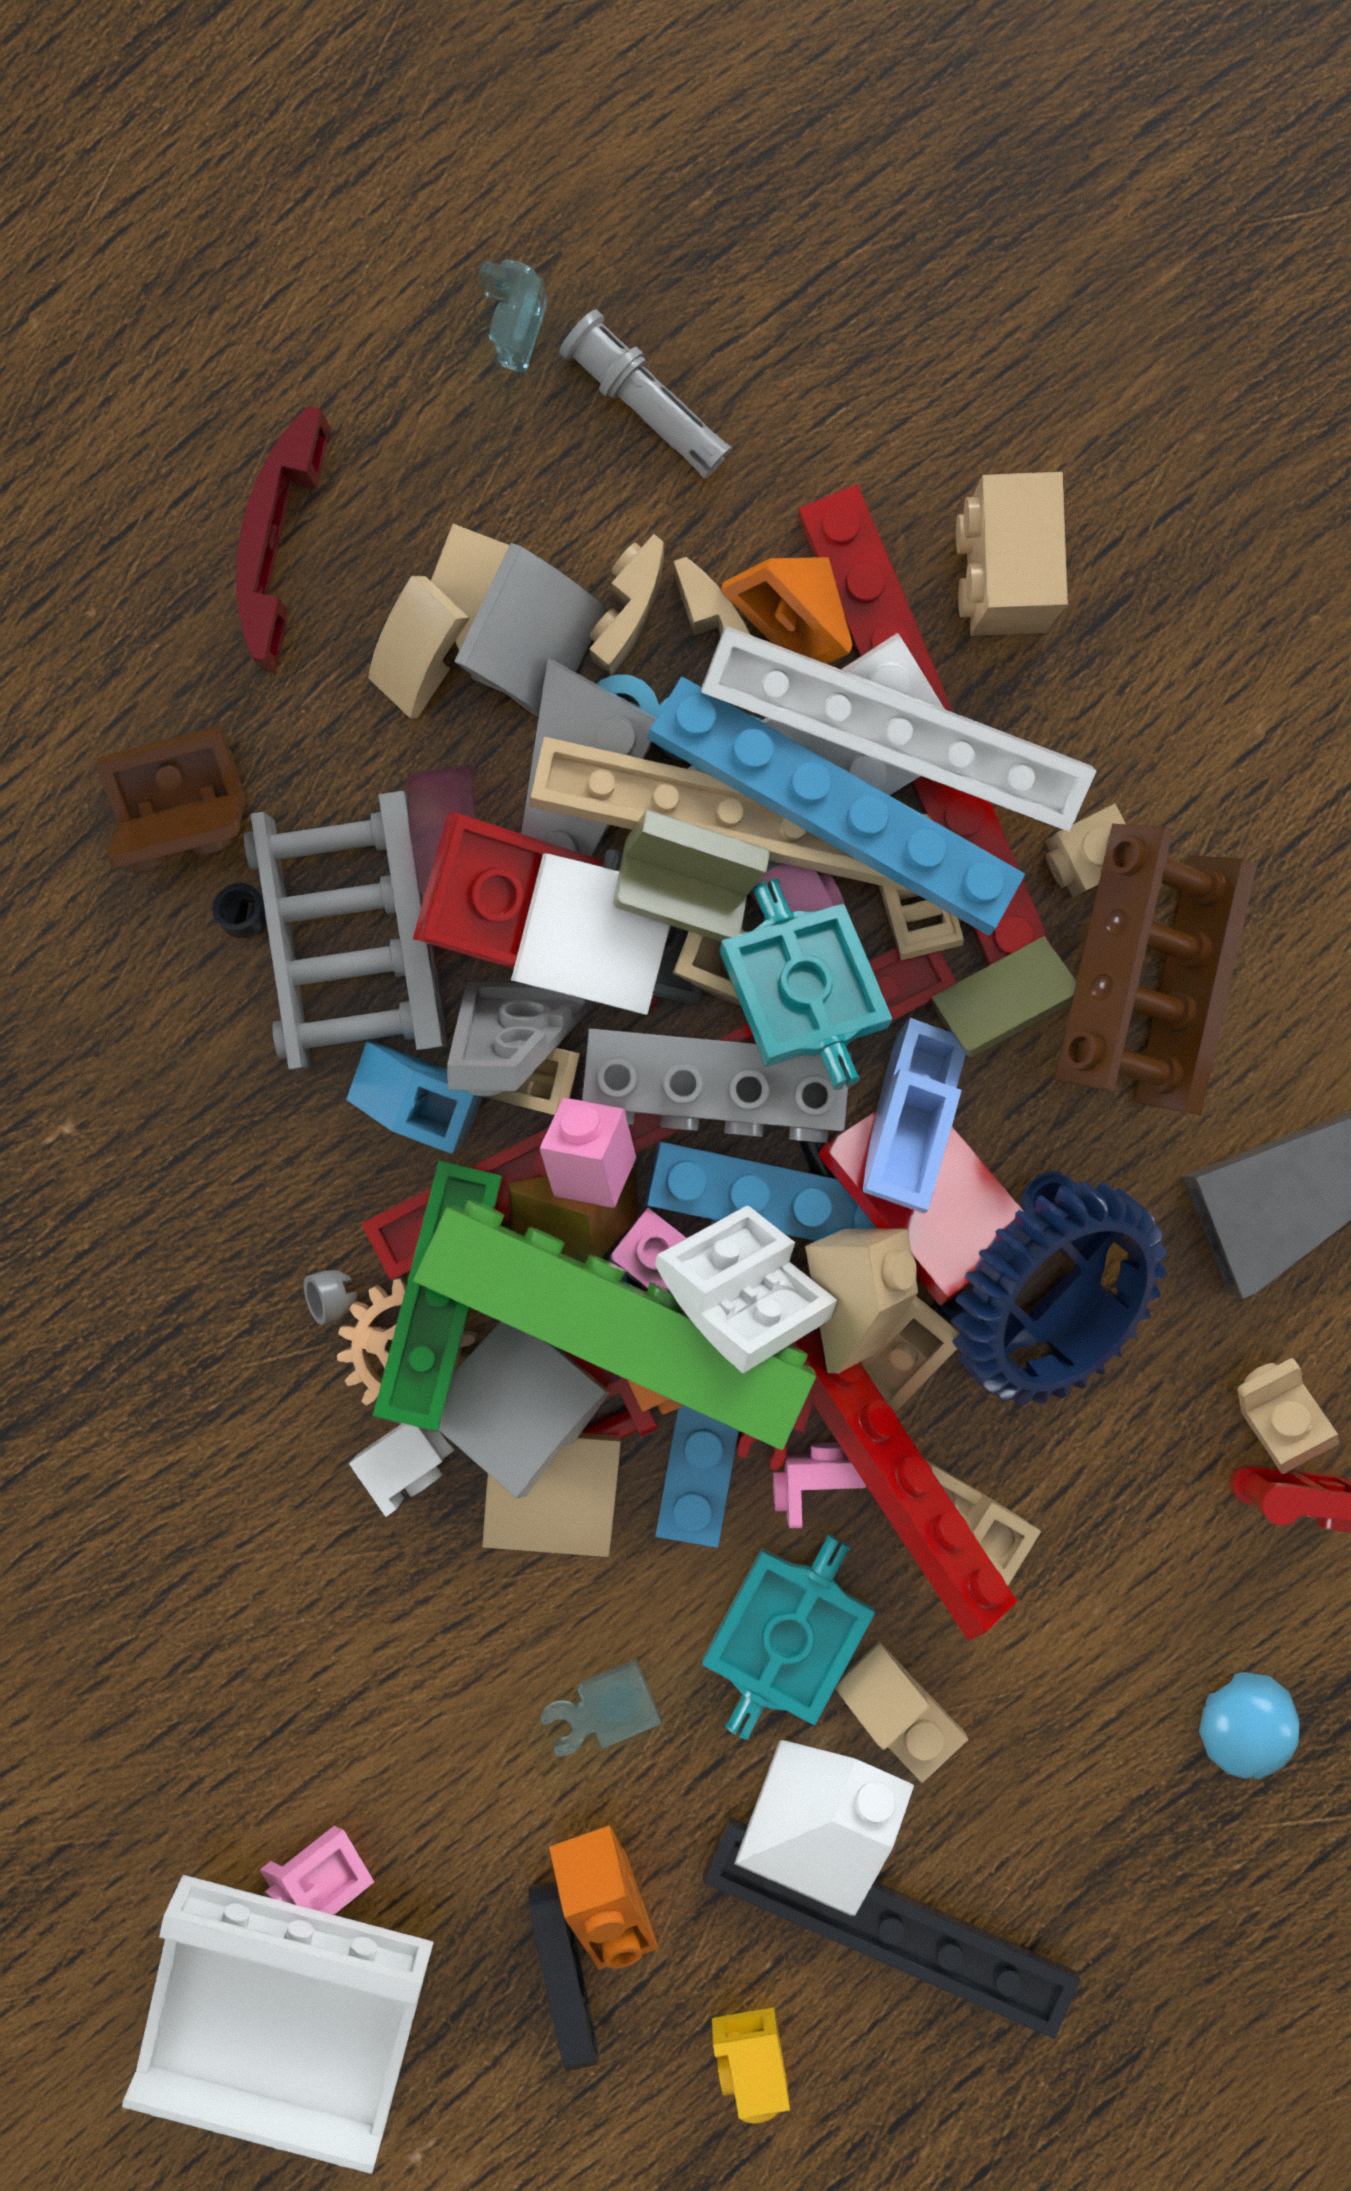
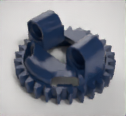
[933,1171,1167,1405]

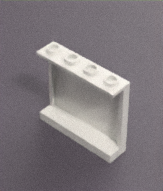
[122,1875,434,2174]

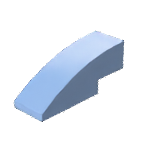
[863,1018,966,1214]

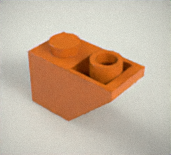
[549,1825,658,1970]

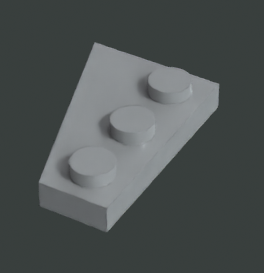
[521,660,657,857]
[447,982,593,1096]

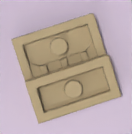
[482,1433,621,1557]

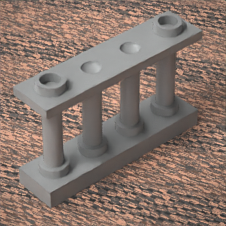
[244,791,449,1070]

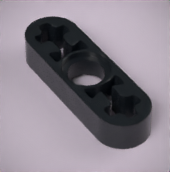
[529,1880,599,2072]

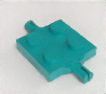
[719,878,892,1090]
[702,1534,875,1740]

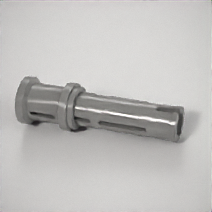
[559,309,732,479]

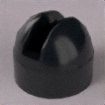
[212,883,267,939]

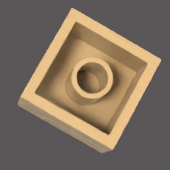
[956,472,1068,636]

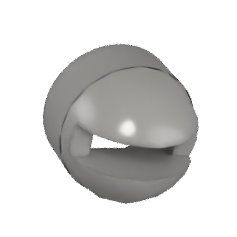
[304,1270,357,1325]

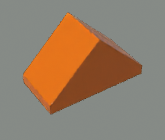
[720,557,853,664]

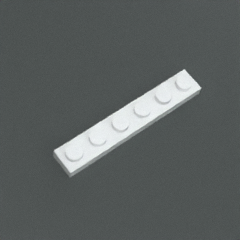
[701,626,1096,832]

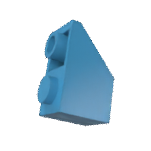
[346,1039,483,1154]

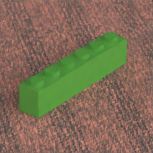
[413,1199,816,1451]

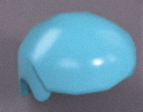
[1199,1672,1299,1779]

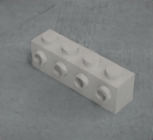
[582,1029,851,1143]

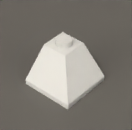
[734,1740,914,1916]

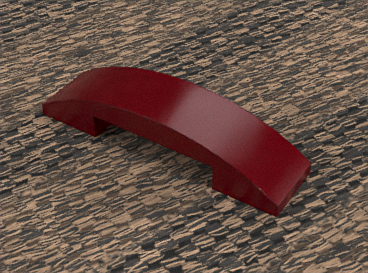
[236,406,331,673]

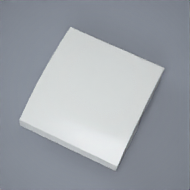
[511,854,670,1015]
[655,1205,837,1374]

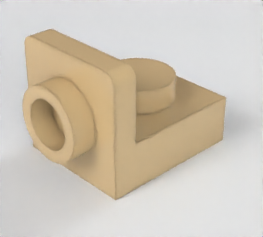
[1237,1358,1339,1474]

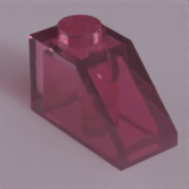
[408,765,480,896]

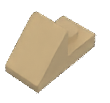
[861,1296,960,1413]
[835,1641,968,1783]

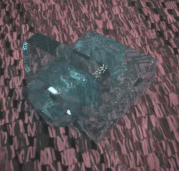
[478,260,548,374]

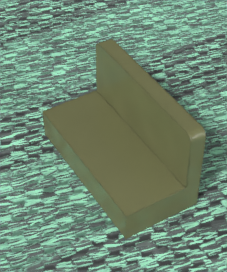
[613,809,770,942]
[931,936,1077,1057]

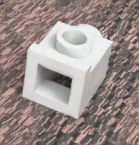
[349,1424,456,1517]

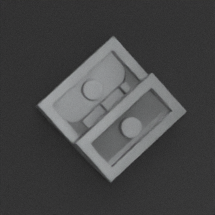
[454,543,607,717]
[439,1322,611,1499]

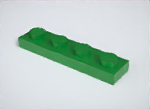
[373,1161,502,1432]

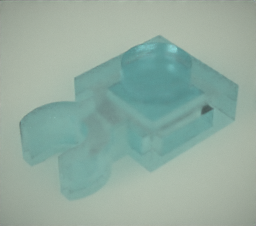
[541,1659,661,1756]

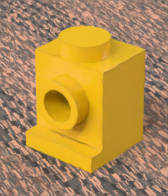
[712,2007,790,2123]

